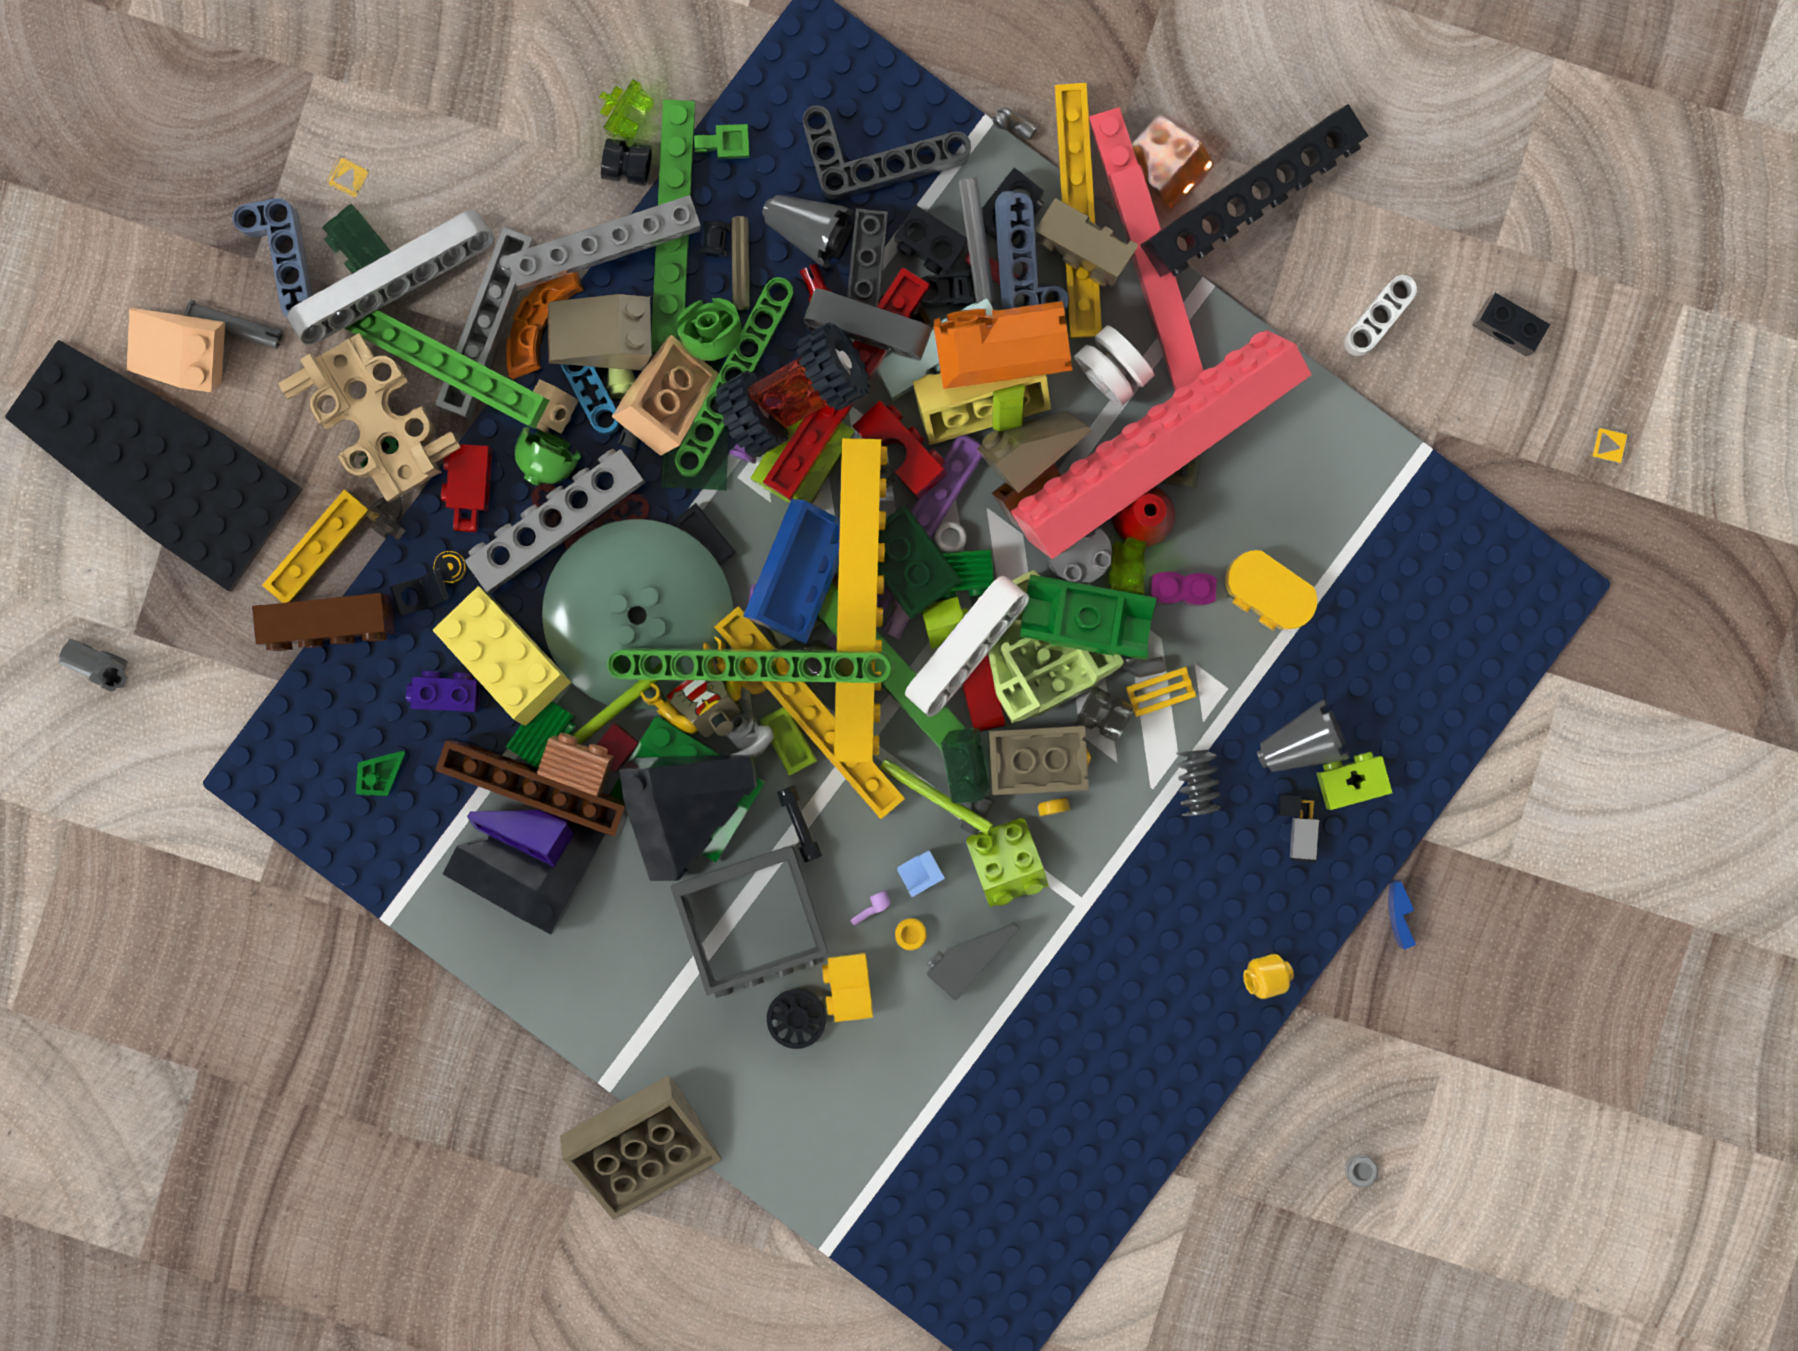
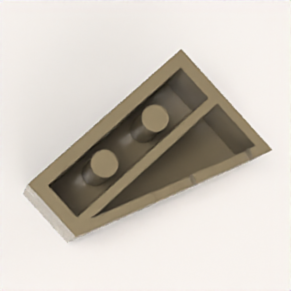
[1035,198,1139,287]

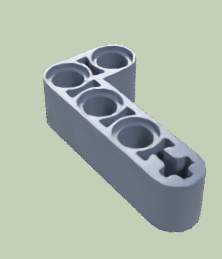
[995,191,1069,310]
[232,198,313,318]

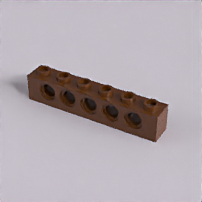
[435,738,628,837]

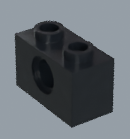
[1472,292,1550,356]

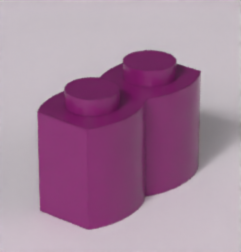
[1148,572,1217,606]

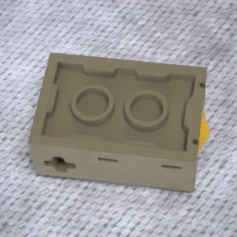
[988,726,1091,795]

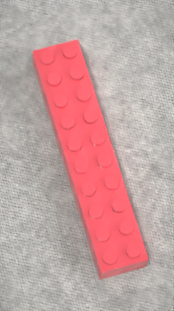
[1011,330,1312,559]

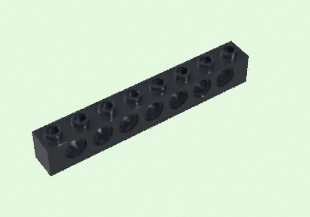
[1140,104,1368,277]

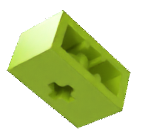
[1316,751,1392,810]

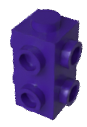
[406,671,481,712]

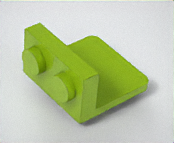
[966,818,1049,907]

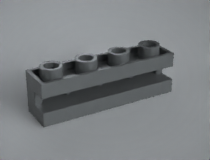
[846,208,888,341]

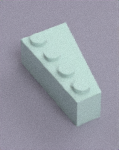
[876,298,993,401]

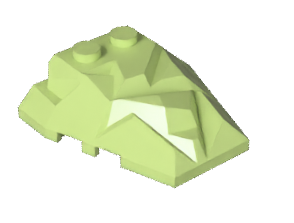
[978,570,1124,723]

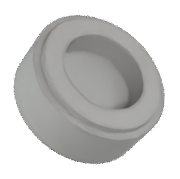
[1345,1154,1378,1187]

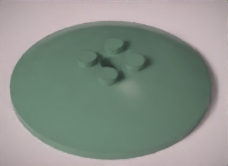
[542,519,733,710]

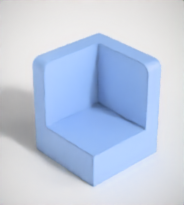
[897,849,945,897]

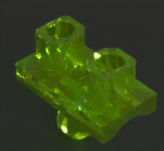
[598,79,655,141]
[1108,537,1146,595]

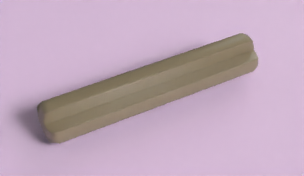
[731,216,750,311]

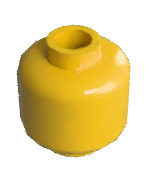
[1243,954,1294,999]

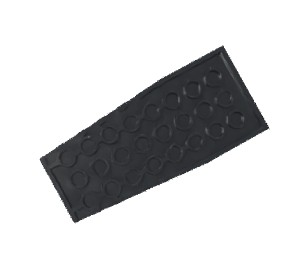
[5,340,303,592]

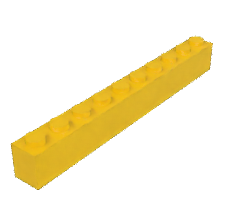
[834,438,887,763]

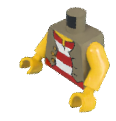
[641,636,742,737]

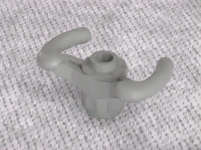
[727,687,774,758]

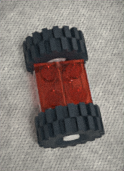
[715,323,871,457]

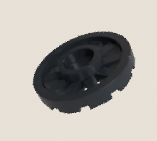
[767,989,826,1049]

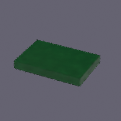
[878,504,963,619]

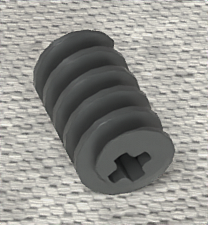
[1176,750,1221,816]

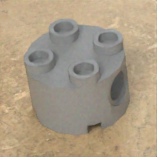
[1046,527,1112,585]

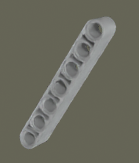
[287,210,494,345]

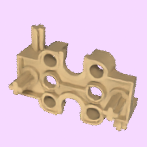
[278,333,461,502]

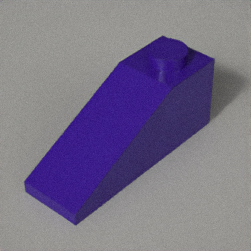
[467,810,574,867]

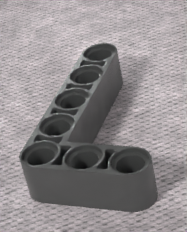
[803,105,971,201]

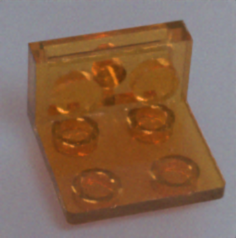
[1132,115,1214,209]

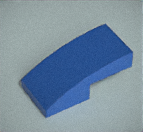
[1388,880,1416,950]

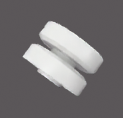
[1074,325,1154,407]

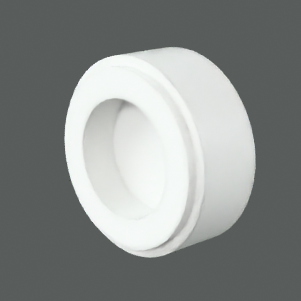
[935,522,967,553]

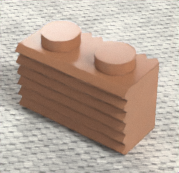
[537,733,614,796]

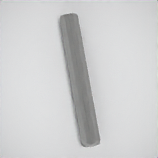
[959,177,995,303]

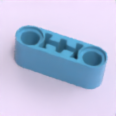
[561,364,621,436]

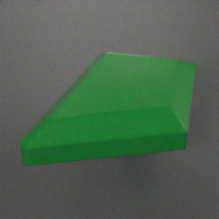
[356,751,406,796]

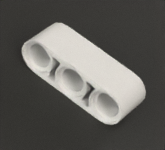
[1344,275,1417,356]

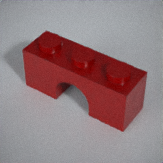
[852,400,947,500]

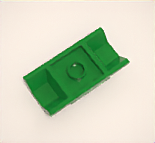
[1020,575,1156,660]

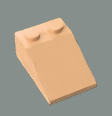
[127,308,225,392]
[612,335,719,456]

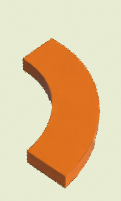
[506,272,583,379]

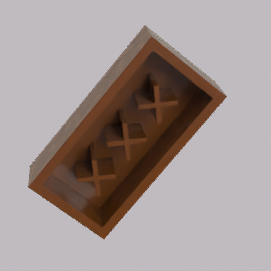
[252,593,396,651]

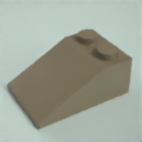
[548,294,652,371]
[977,411,1092,493]

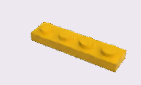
[262,489,371,603]

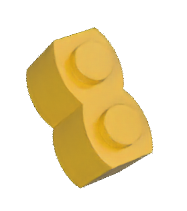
[822,953,873,1022]

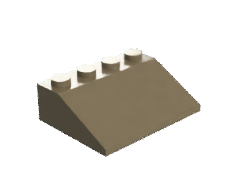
[560,1075,722,1220]

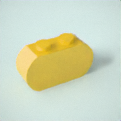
[1225,550,1317,631]

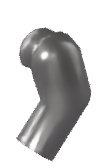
[992,107,1038,141]
[1120,655,1166,678]

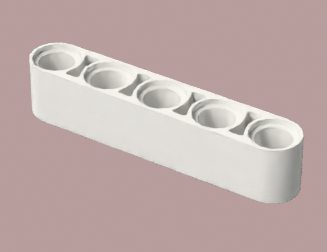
[905,575,1029,717]

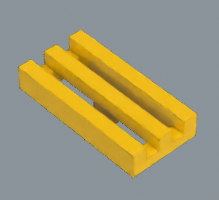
[1125,667,1196,717]

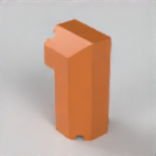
[934,301,1072,389]

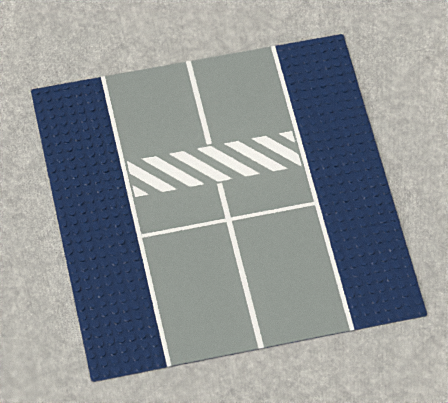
[203,0,1610,1351]

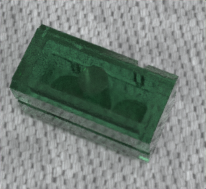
[322,204,392,274]
[941,728,990,803]

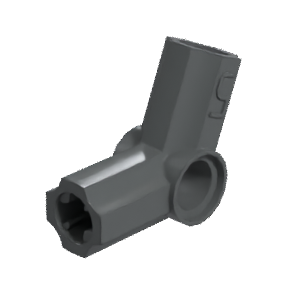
[58,639,128,692]

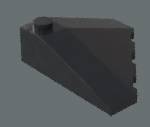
[619,754,757,881]
[443,820,606,935]

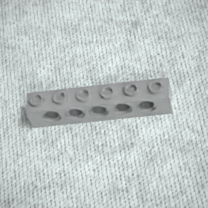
[506,195,701,291]
[435,227,537,420]
[465,449,646,593]

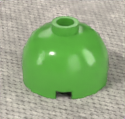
[677,298,742,361]
[515,426,581,486]

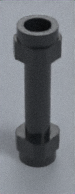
[777,785,822,863]

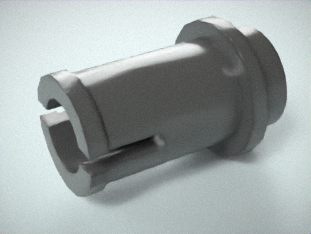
[960,792,995,835]

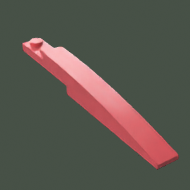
[1089,107,1204,391]

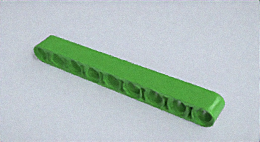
[607,648,896,683]

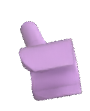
[850,891,890,926]

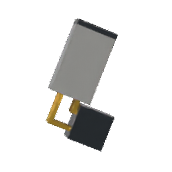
[1277,794,1319,863]

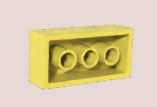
[912,373,1051,445]
[433,586,571,726]

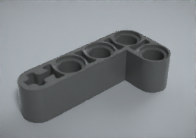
[803,289,932,361]

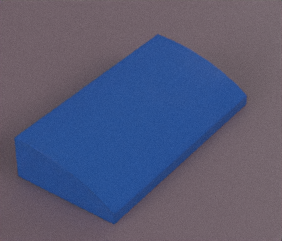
[743,499,840,644]

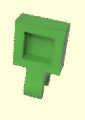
[694,124,749,159]

